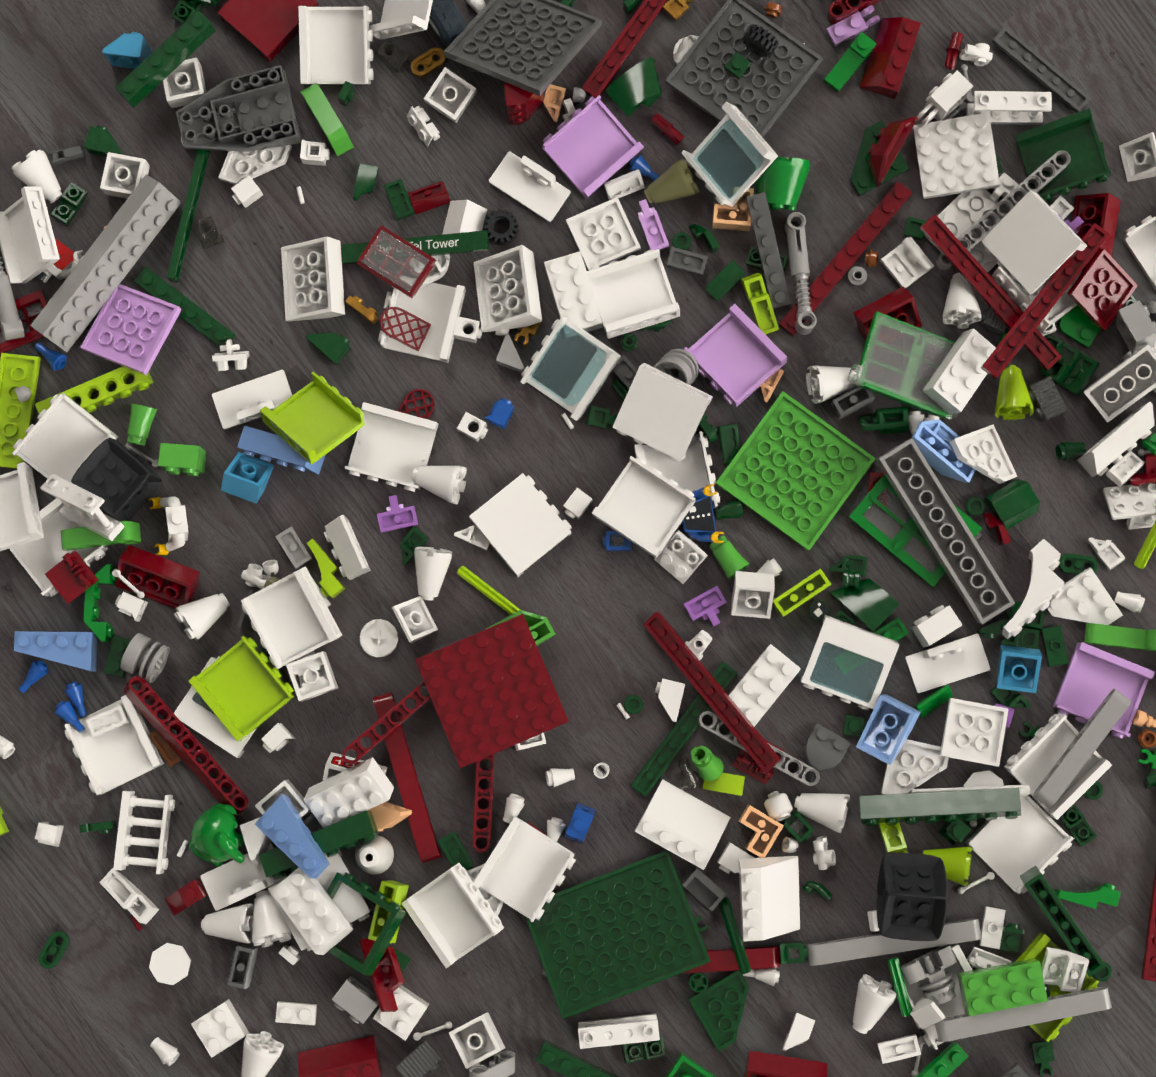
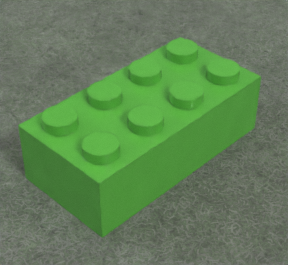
[957,959,1048,1016]

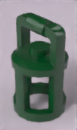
[858,406,909,435]

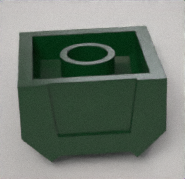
[984,479,1040,530]

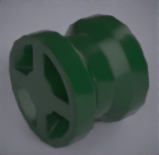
[843,569,861,590]
[688,972,708,993]

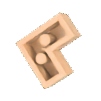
[712,187,754,231]
[739,805,784,858]

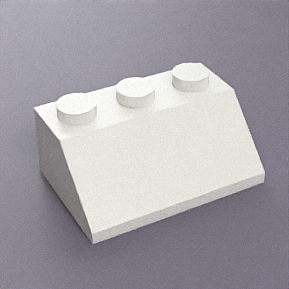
[324,515,371,580]

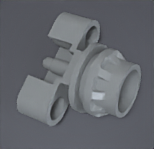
[900,944,957,1006]
[469,1051,515,1077]

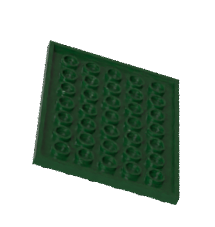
[525,850,711,1020]

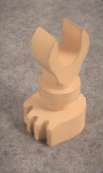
[1132,710,1156,729]

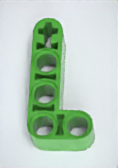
[301,83,354,157]
[60,521,141,551]
[1084,623,1156,652]

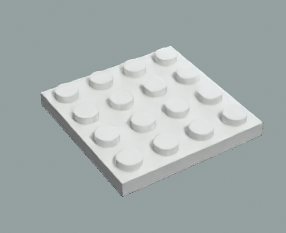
[913,112,1000,199]

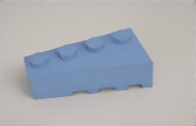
[237,426,325,475]
[14,631,98,672]
[255,794,330,879]

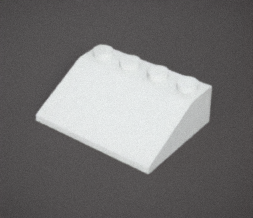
[281,237,345,321]
[473,245,542,332]
[1077,402,1155,477]
[634,779,731,870]
[739,856,800,941]

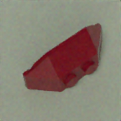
[868,116,918,188]

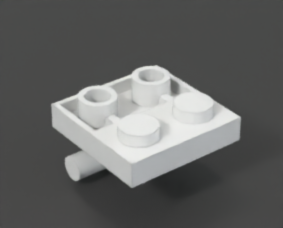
[880,237,934,289]
[654,530,708,584]

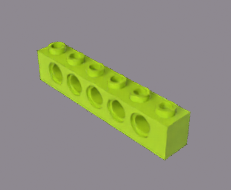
[35,366,153,414]

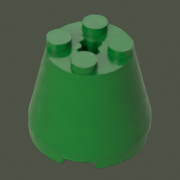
[753,157,810,211]

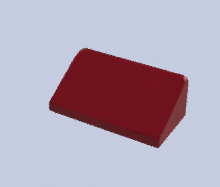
[408,181,450,214]

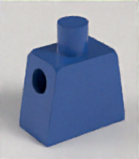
[564,803,596,844]

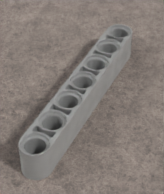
[1033,689,1131,808]
[698,711,820,786]

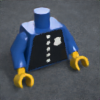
[680,484,724,543]

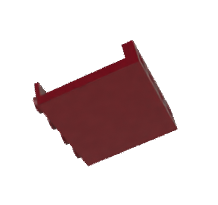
[218,0,319,62]

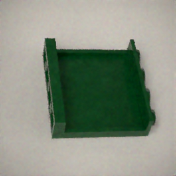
[1015,108,1111,202]

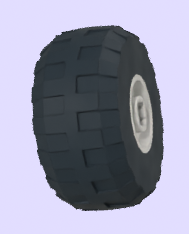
[428,0,467,47]

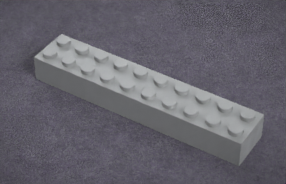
[30,175,182,352]
[876,438,1015,624]

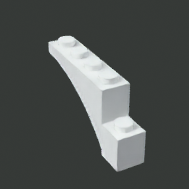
[1002,539,1065,639]

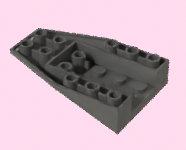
[176,65,302,152]

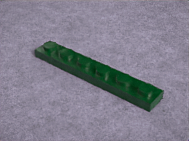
[134,267,235,347]

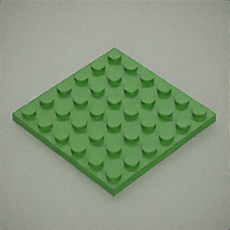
[716,391,876,551]

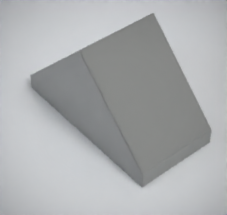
[496,334,525,373]

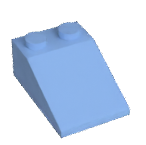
[856,694,921,765]

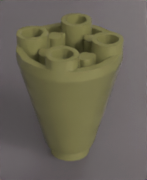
[644,158,700,204]

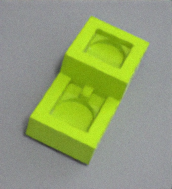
[702,773,745,796]

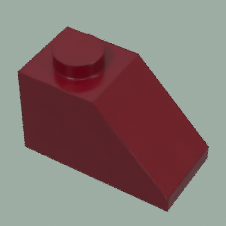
[165,878,208,916]

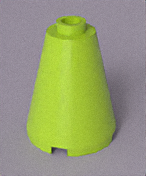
[995,365,1034,420]
[923,847,972,886]

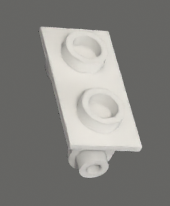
[406,106,440,146]
[967,947,1012,969]

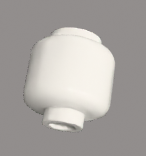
[764,791,793,822]

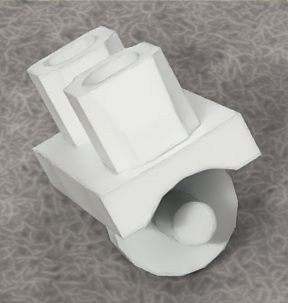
[212,339,249,371]

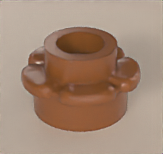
[764,2,782,18]
[865,249,879,268]
[1138,729,1156,748]

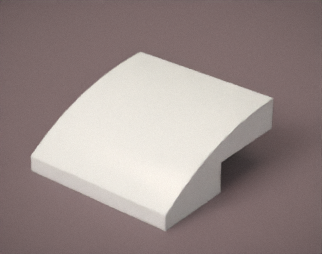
[1041,947,1089,992]

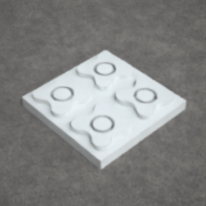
[924,189,1007,273]

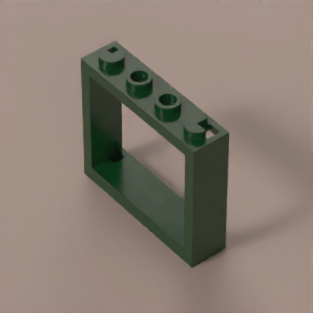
[326,872,406,976]

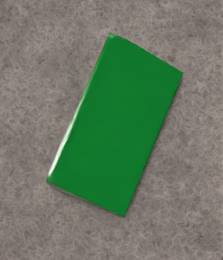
[914,685,953,718]

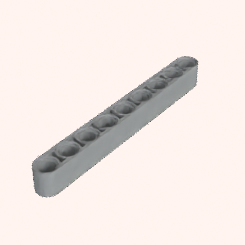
[936,151,1071,270]
[806,918,982,966]
[935,987,1112,1042]

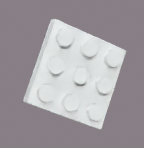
[566,197,641,271]
[940,698,1008,767]

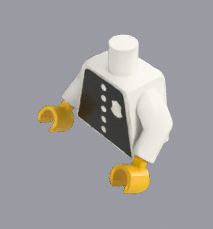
[149,497,188,555]

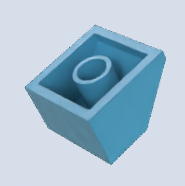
[102,32,151,69]
[221,452,274,504]
[997,645,1042,693]

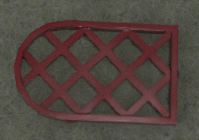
[379,307,431,351]
[398,389,435,420]

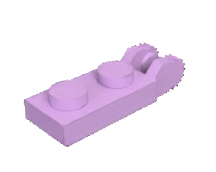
[826,6,880,46]

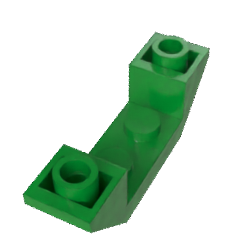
[83,564,117,642]

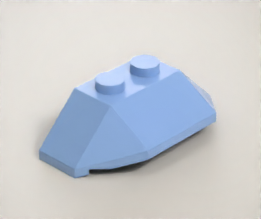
[912,420,975,483]

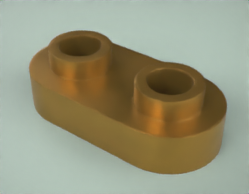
[411,47,446,78]
[345,295,379,325]

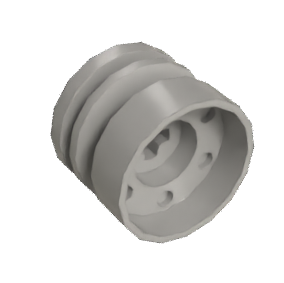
[654,349,699,385]
[120,633,170,683]

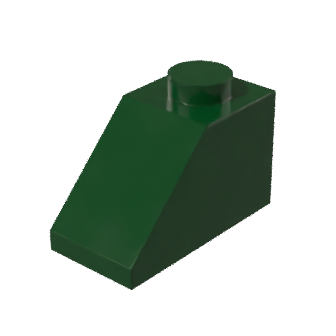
[84,125,123,157]
[306,333,351,365]

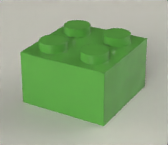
[158,443,207,477]

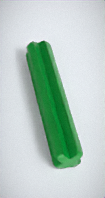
[888,958,912,1017]

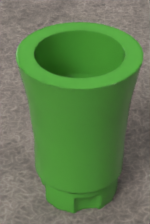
[126,403,157,446]
[709,536,750,580]
[691,745,724,781]

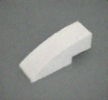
[99,868,159,924]

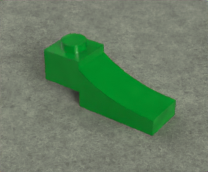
[823,32,876,93]
[1055,883,1121,909]

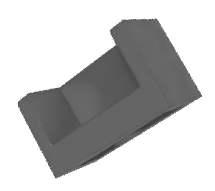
[681,867,727,912]

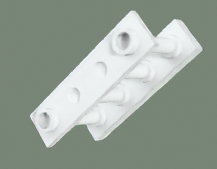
[966,91,1052,125]
[40,474,124,541]
[113,791,175,874]
[578,1013,660,1049]

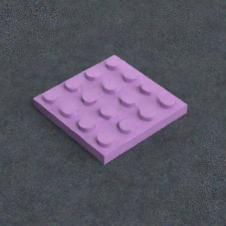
[80,284,181,375]

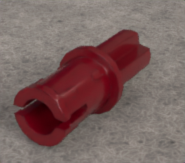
[944,32,964,70]
[651,113,685,146]

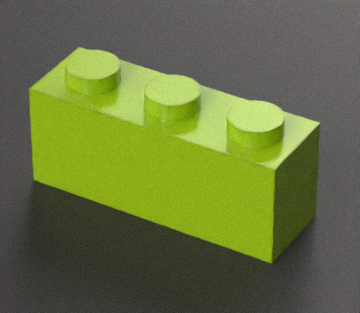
[772,568,831,618]
[368,880,409,943]

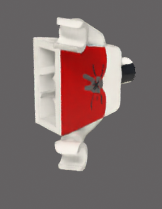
[37,238,83,283]

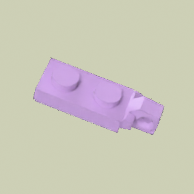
[638,199,669,250]

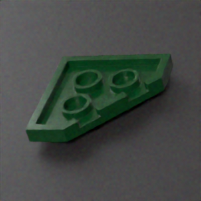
[850,120,909,196]
[688,970,749,1052]

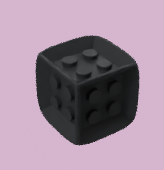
[71,437,162,521]
[876,853,948,941]

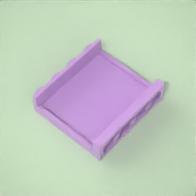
[541,95,644,199]
[684,304,787,407]
[1053,642,1155,739]

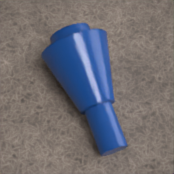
[629,154,659,181]
[35,343,67,371]
[19,660,49,693]
[63,681,87,717]
[54,701,85,733]

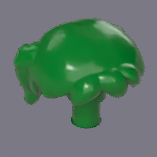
[189,803,245,867]

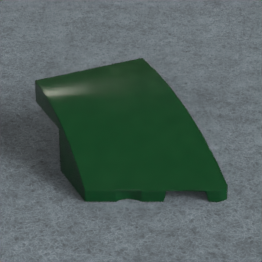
[605,57,662,117]
[1041,334,1100,396]
[830,579,900,632]

